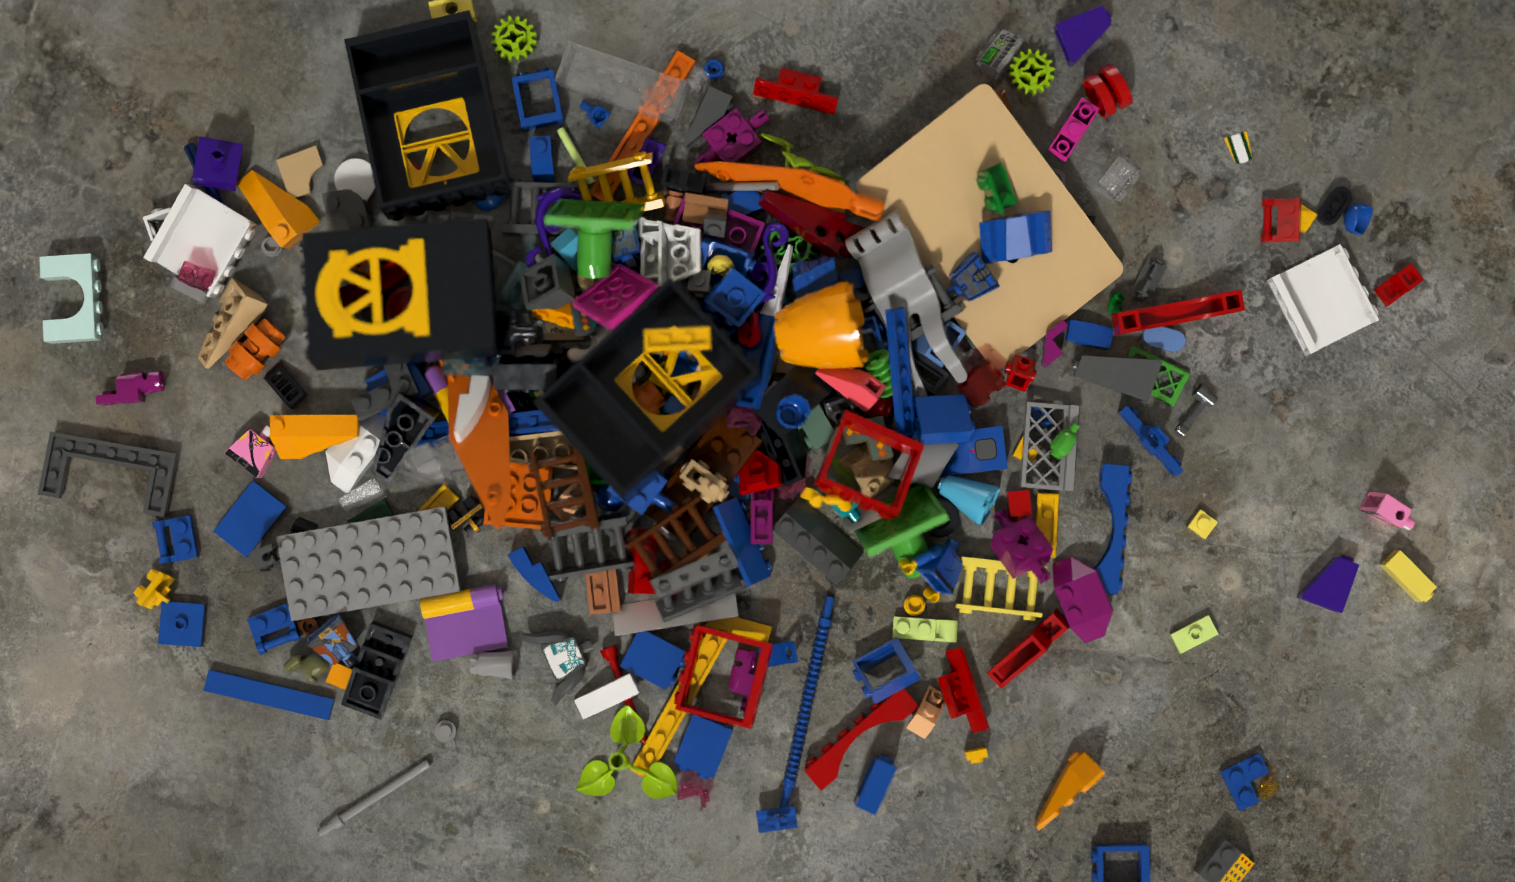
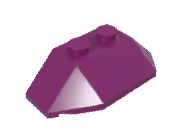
[1052,556,1114,643]

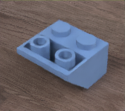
[911,320,966,368]

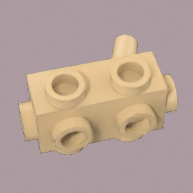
[679,460,729,504]

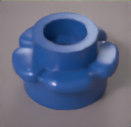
[703,59,724,80]

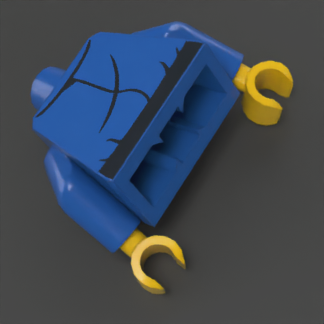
[898,539,963,603]

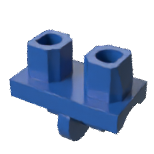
[756,805,798,833]

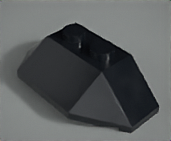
[750,410,807,486]

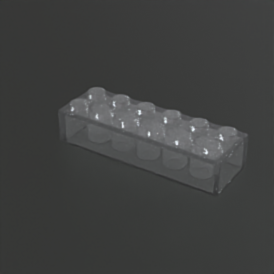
[554,41,691,127]

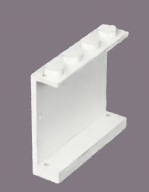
[143,184,257,297]
[1267,244,1379,356]

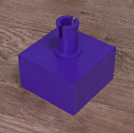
[192,136,243,192]

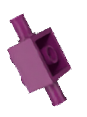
[694,108,770,164]
[990,509,1053,584]

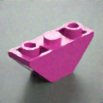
[1047,97,1100,162]

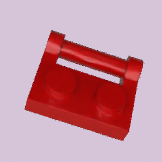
[1260,198,1301,243]

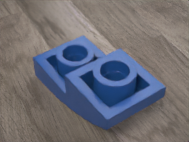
[1065,320,1113,351]

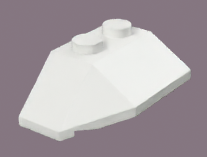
[326,414,386,495]

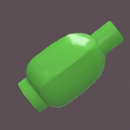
[1049,423,1080,460]

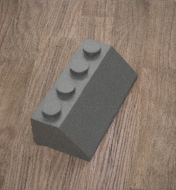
[773,497,863,585]

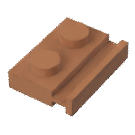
[585,569,621,615]

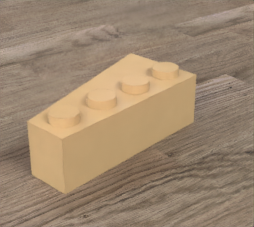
[509,431,578,470]

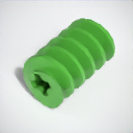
[865,349,893,398]

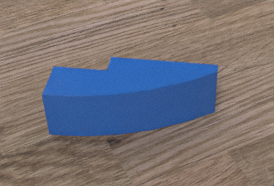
[508,547,562,602]

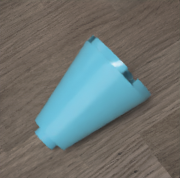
[938,475,1000,526]

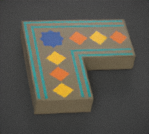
[843,416,893,462]

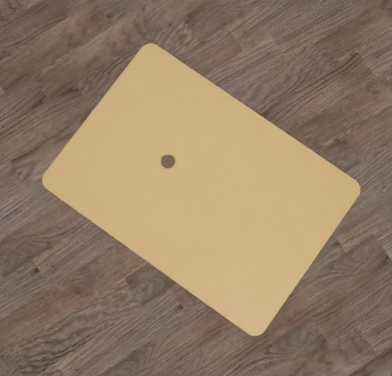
[857,84,1123,369]

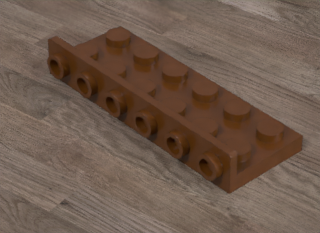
[645,413,763,541]

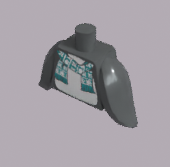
[523,630,594,705]

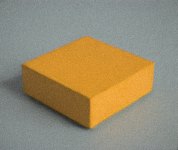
[325,663,352,690]

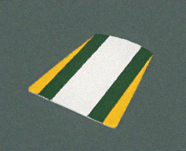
[1224,131,1252,164]

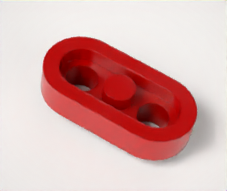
[737,310,761,348]

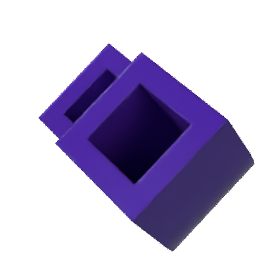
[628,136,667,186]

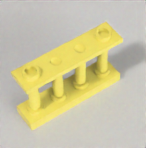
[954,556,1047,621]

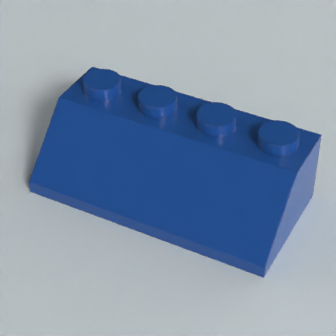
[713,497,773,587]

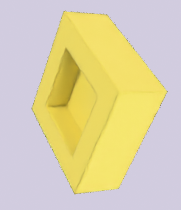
[1187,509,1218,539]

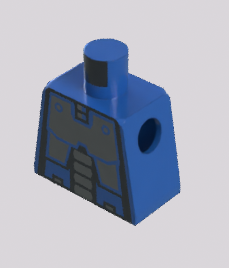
[611,225,641,270]
[945,252,1000,302]

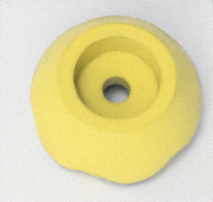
[707,255,734,276]

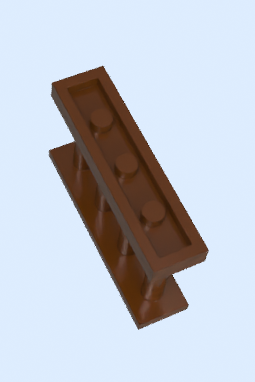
[528,445,601,541]
[624,496,726,588]

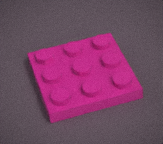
[572,263,659,330]

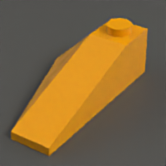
[237,170,321,249]
[270,415,359,459]

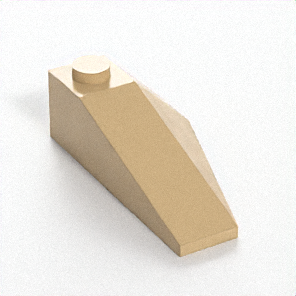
[198,278,268,369]

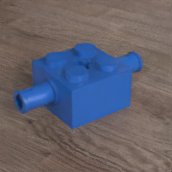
[607,472,676,515]

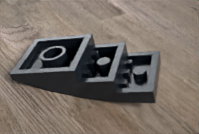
[752,365,834,439]
[341,621,413,720]

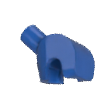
[580,100,611,129]

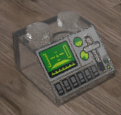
[975,29,1025,82]

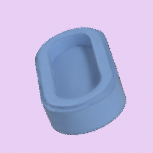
[1142,327,1185,352]

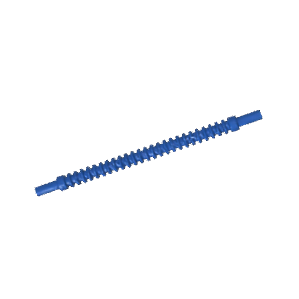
[780,596,834,807]

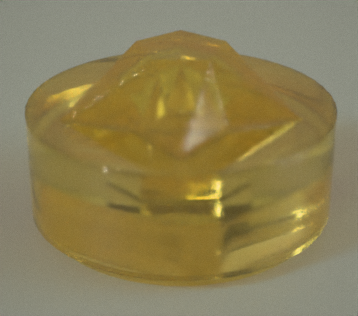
[1257,780,1279,800]

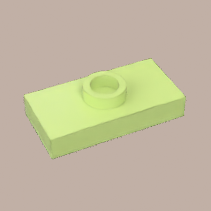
[1169,615,1218,654]

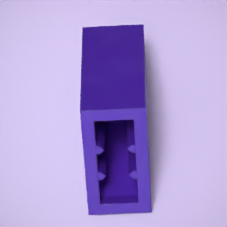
[1053,5,1112,68]
[1297,555,1360,613]

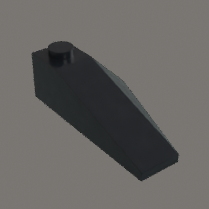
[371,392,441,484]

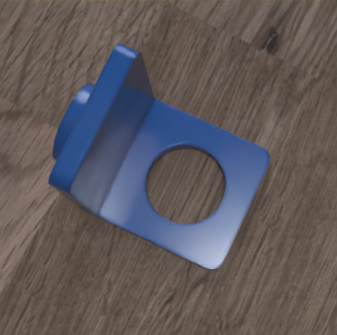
[671,351,699,378]
[758,641,798,667]

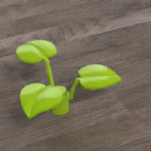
[758,134,845,183]
[576,706,678,799]

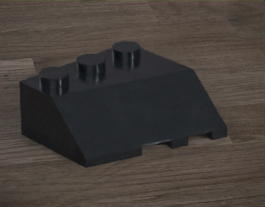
[492,348,570,393]

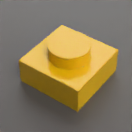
[1301,204,1317,233]
[1012,437,1042,464]
[964,747,988,764]

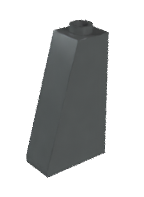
[1071,355,1163,402]

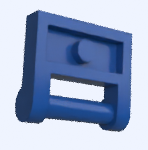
[152,515,199,564]
[247,603,301,655]

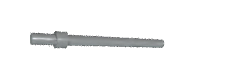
[317,759,431,837]

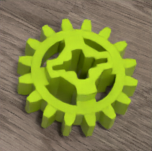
[491,16,537,63]
[1008,49,1055,96]

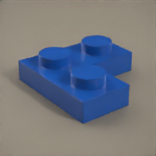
[1220,753,1269,811]

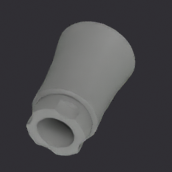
[470,650,517,680]

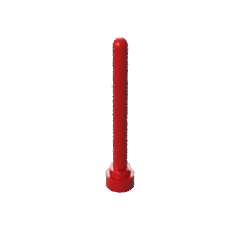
[600,644,647,744]

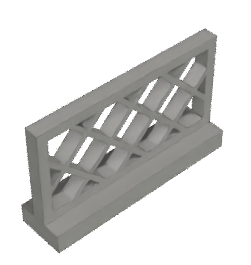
[1020,402,1079,492]

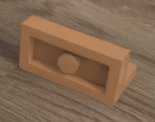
[683,193,729,225]

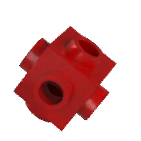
[1004,354,1037,392]

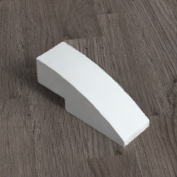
[454,375,491,443]
[574,672,640,719]

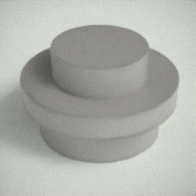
[261,236,283,257]
[435,720,457,742]

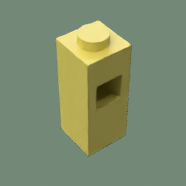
[1380,550,1437,602]

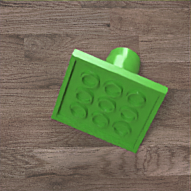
[545,199,644,278]
[854,484,949,578]

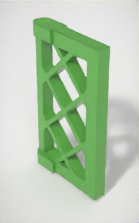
[1126,345,1190,406]

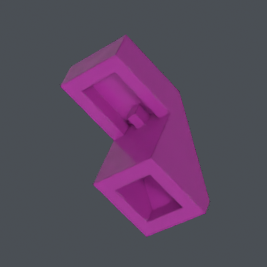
[1041,320,1068,368]

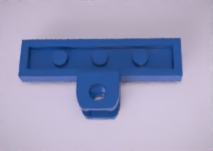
[1117,406,1184,477]

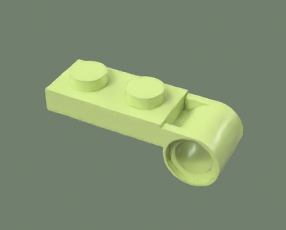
[892,616,958,642]

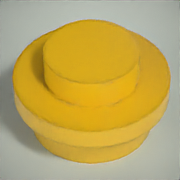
[904,594,925,616]

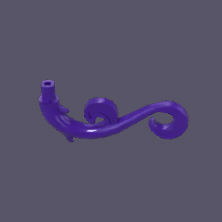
[526,187,582,268]
[750,222,789,307]

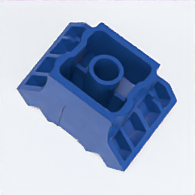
[979,210,1052,264]
[792,257,840,299]

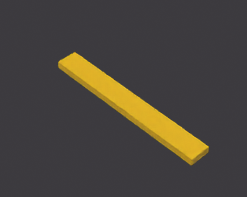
[630,620,733,778]

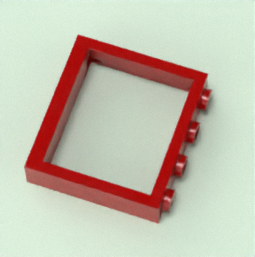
[814,410,925,519]
[674,625,774,729]

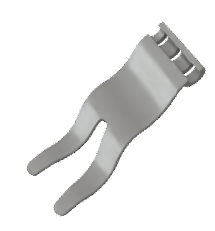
[845,209,968,399]

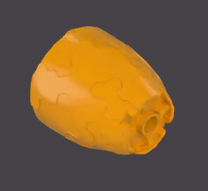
[774,281,869,369]

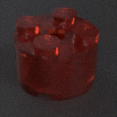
[956,358,1007,406]

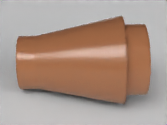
[664,190,684,222]

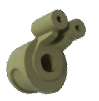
[283,652,329,684]

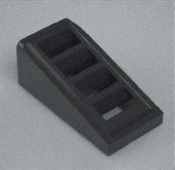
[264,364,308,409]

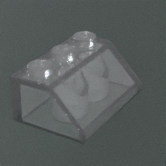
[403,442,455,486]

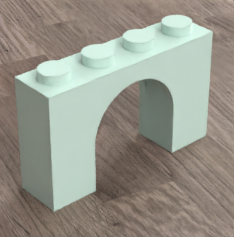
[39,253,104,344]

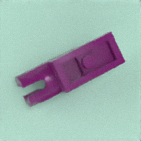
[95,370,165,406]
[751,488,775,545]
[729,648,757,717]

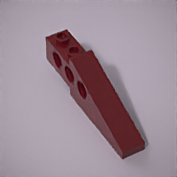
[758,190,880,257]

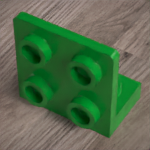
[976,163,1017,214]

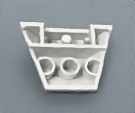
[638,217,701,288]

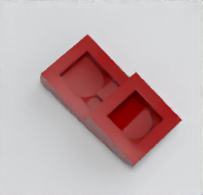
[1374,263,1424,307]

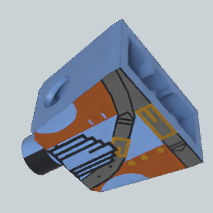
[306,613,358,667]

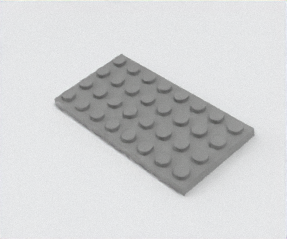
[276,506,461,621]

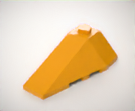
[1034,750,1106,831]

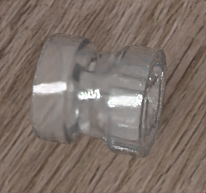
[682,66,711,95]

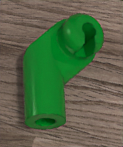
[1108,292,1124,315]

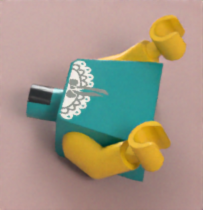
[800,475,862,523]

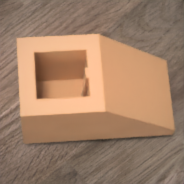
[551,483,595,521]
[906,685,945,739]

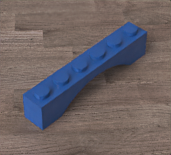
[1094,464,1132,594]

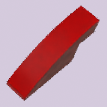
[987,608,1070,689]

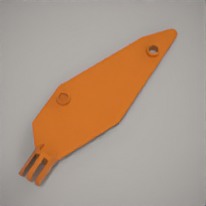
[695,161,885,221]
[439,359,511,528]

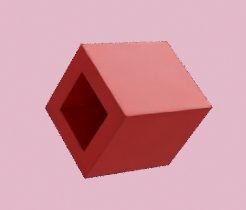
[1006,490,1032,521]

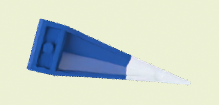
[736,244,793,409]

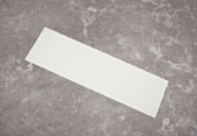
[613,593,738,636]

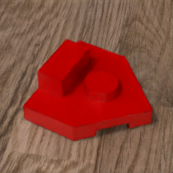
[739,450,782,495]

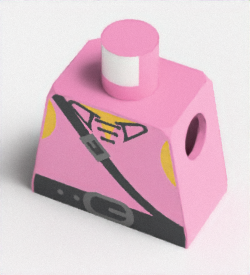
[225,425,276,478]
[1359,491,1415,530]

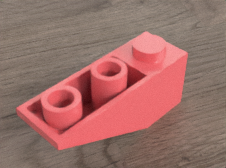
[815,368,887,413]

